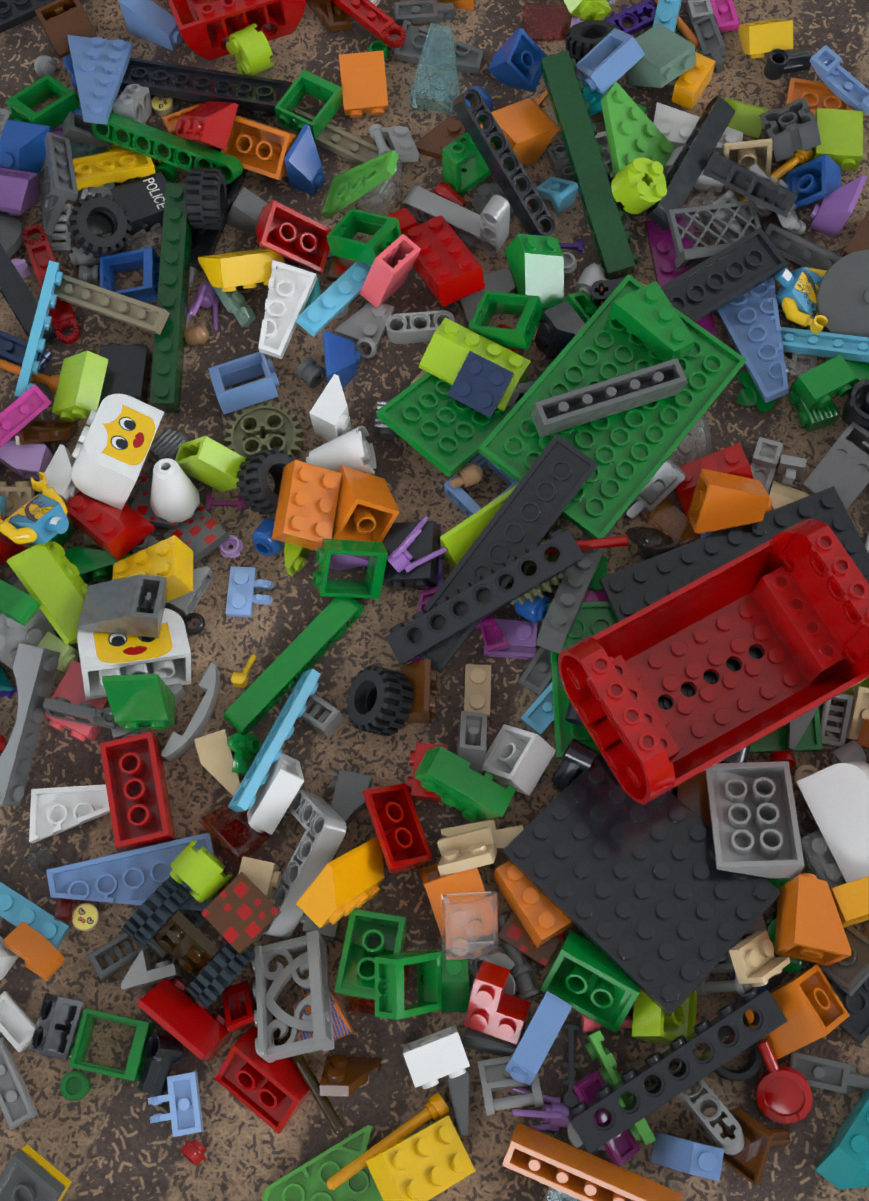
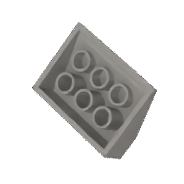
[705,761,804,878]

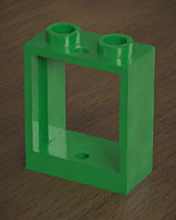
[275,70,343,141]
[6,74,80,130]
[442,132,493,196]
[326,208,402,265]
[468,291,543,350]
[313,539,388,599]
[375,949,442,1020]
[68,1009,156,1081]

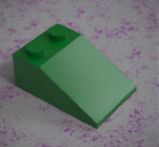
[505,233,564,311]
[102,674,175,731]
[334,909,407,1000]
[540,931,640,1033]

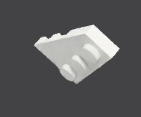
[29,784,110,844]

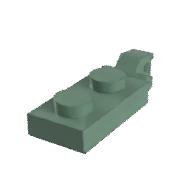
[208,280,256,328]

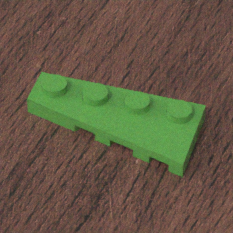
[321,150,399,219]
[584,1030,656,1146]

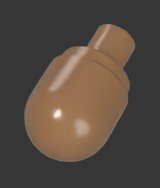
[184,325,209,346]
[449,464,483,489]

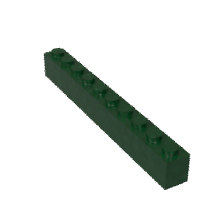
[541,50,637,280]
[150,183,193,413]

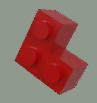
[463,961,531,1045]

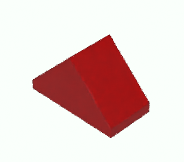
[222,980,257,1032]

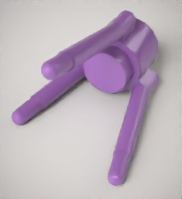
[186,283,220,331]
[387,516,447,573]
[511,1086,569,1131]

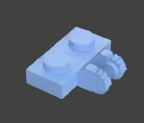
[225,566,274,618]
[148,1072,204,1137]

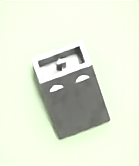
[802,421,869,510]
[77,574,167,638]

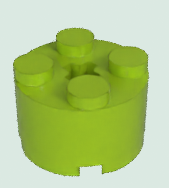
[226,23,275,76]
[611,157,667,214]
[169,839,233,904]

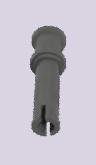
[495,914,543,1000]

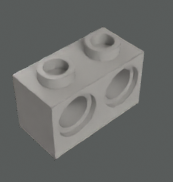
[112,84,153,124]

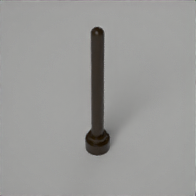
[273,1016,345,1135]

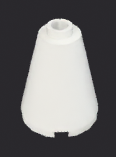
[306,426,376,474]
[150,458,200,523]

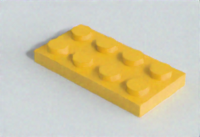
[73,149,156,191]

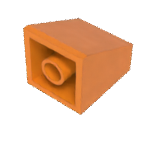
[339,51,389,118]
[480,98,559,165]
[332,465,400,542]
[687,468,772,534]
[419,862,497,946]
[774,873,851,966]
[744,964,850,1060]

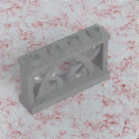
[252,930,335,1063]

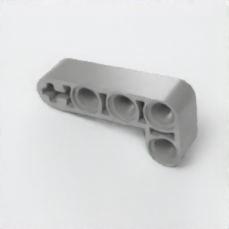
[644,1048,745,1155]

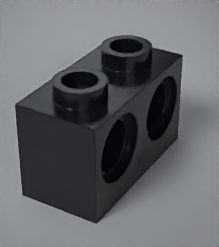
[29,993,84,1060]

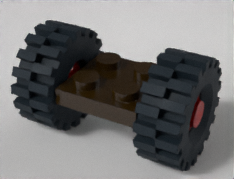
[122,876,255,1008]

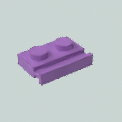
[484,619,538,660]

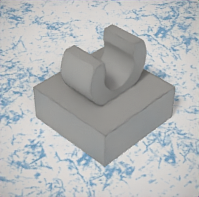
[775,454,807,486]

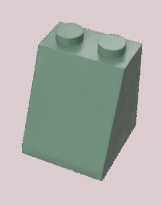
[627,23,696,88]

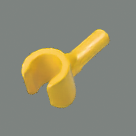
[231,654,257,688]

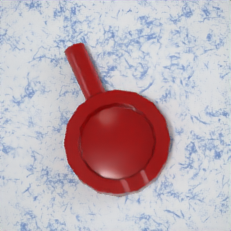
[756,1039,813,1124]

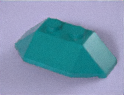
[814,1089,869,1190]

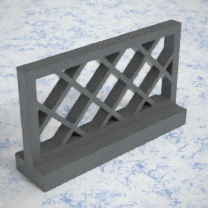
[38,132,78,236]
[666,200,761,269]

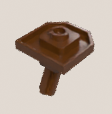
[712,1107,790,1186]

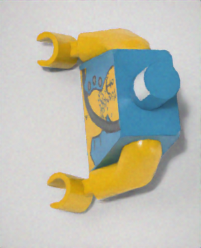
[775,267,828,334]
[0,472,69,544]

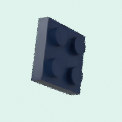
[448,351,515,418]

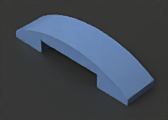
[809,45,869,116]

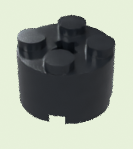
[842,378,869,432]

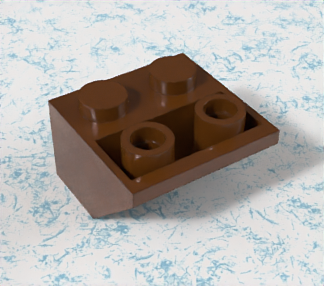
[35,0,97,58]
[400,659,437,723]

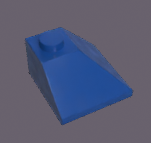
[488,27,547,92]
[0,120,51,173]
[284,124,325,196]
[785,154,841,210]
[322,332,361,389]

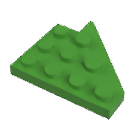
[601,82,675,177]
[262,1124,383,1201]

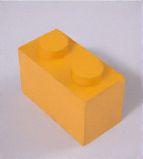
[671,52,716,110]

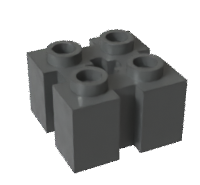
[759,97,821,162]

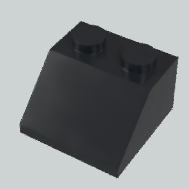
[534,301,585,359]

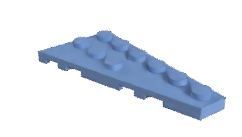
[67,35,133,125]
[715,277,789,403]
[46,832,222,911]

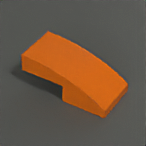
[3,921,66,981]

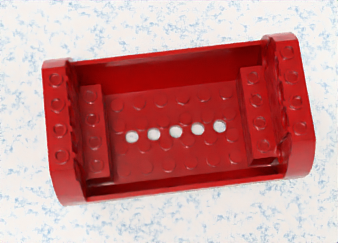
[558,519,869,805]

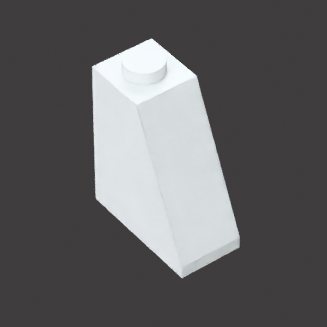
[247,753,304,835]

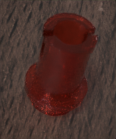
[54,898,73,922]

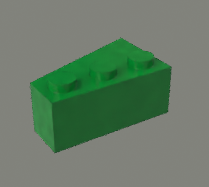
[608,281,695,362]
[414,746,516,822]

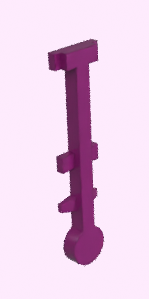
[205,494,251,511]

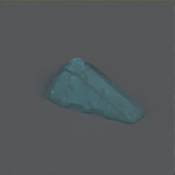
[410,23,460,115]

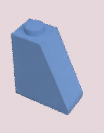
[119,0,183,51]
[505,991,572,1085]
[650,1132,724,1181]

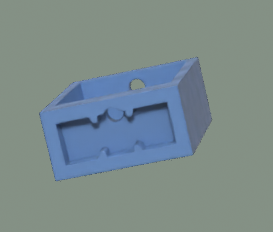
[576,28,645,94]
[208,352,280,415]
[444,454,519,518]

